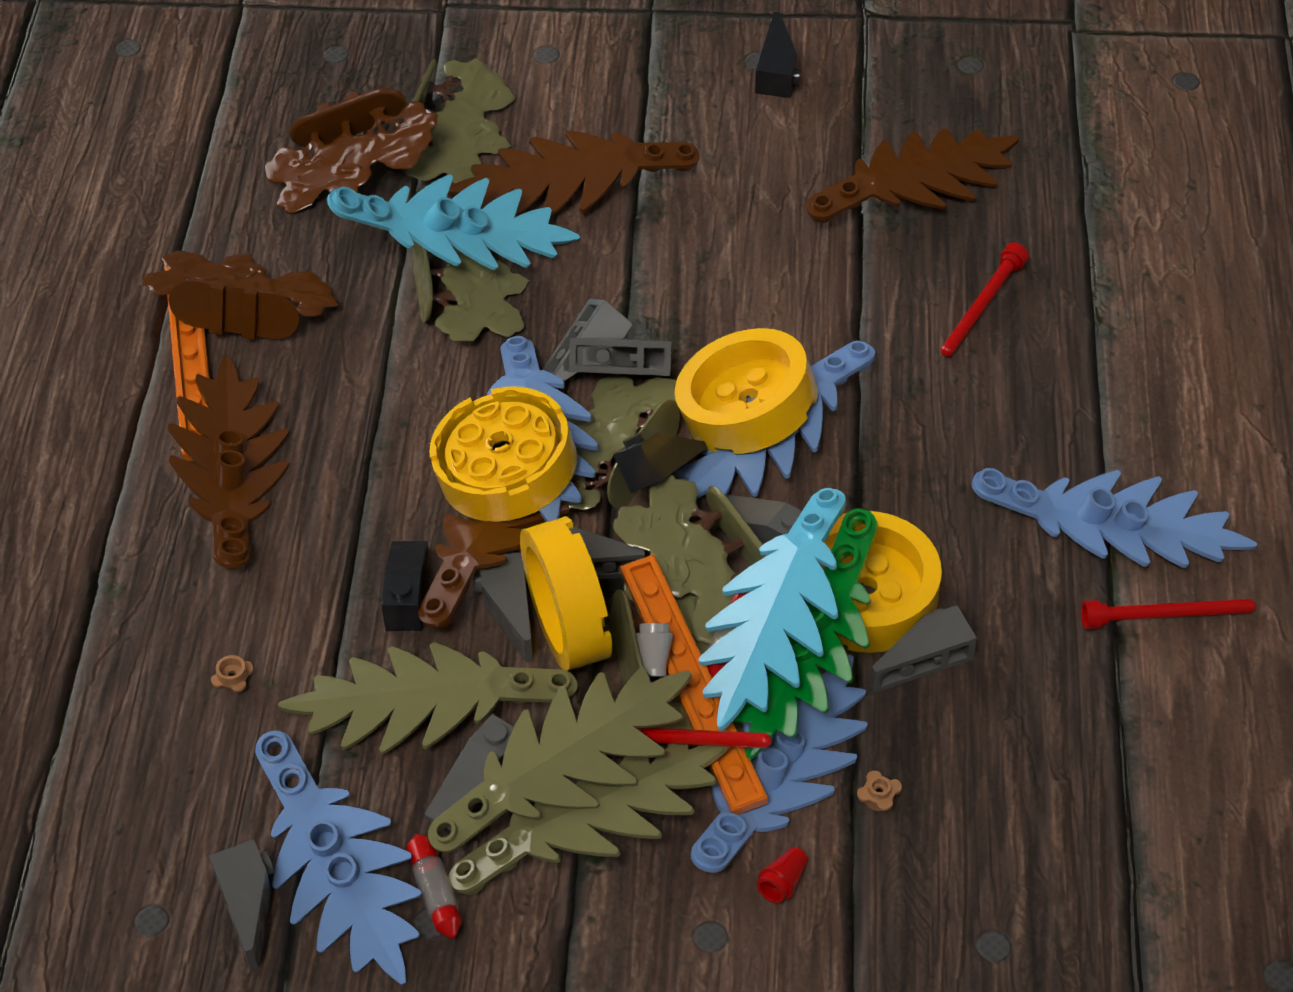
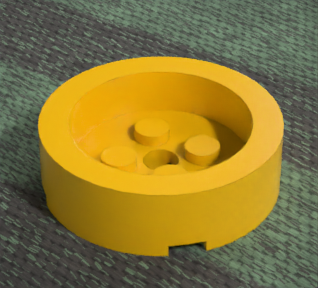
[675,328,818,454]
[429,386,577,522]
[818,511,942,653]
[520,516,612,671]

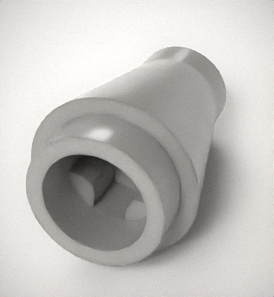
[636,623,673,677]

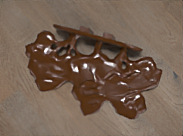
[265,88,438,213]
[141,251,339,340]

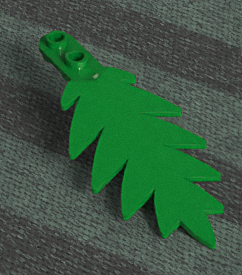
[733,509,878,759]

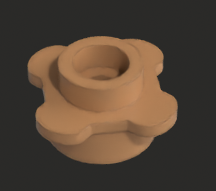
[211,655,254,692]
[857,771,902,811]

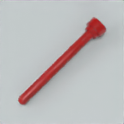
[941,242,1029,357]
[1081,599,1256,630]
[636,728,772,749]

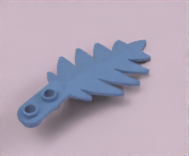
[487,336,599,522]
[675,341,875,500]
[972,468,1257,568]
[690,655,868,873]
[255,731,422,985]

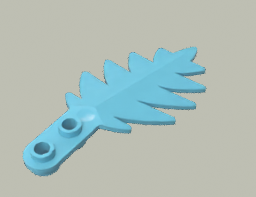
[327,175,580,270]
[698,488,846,731]

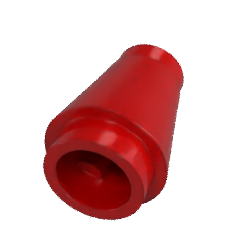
[757,847,808,903]

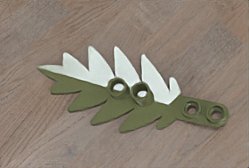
[278,642,577,755]
[428,667,692,853]
[449,744,730,895]

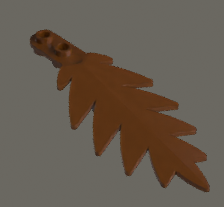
[806,128,1019,223]
[448,130,700,218]
[168,356,289,570]
[418,480,579,629]

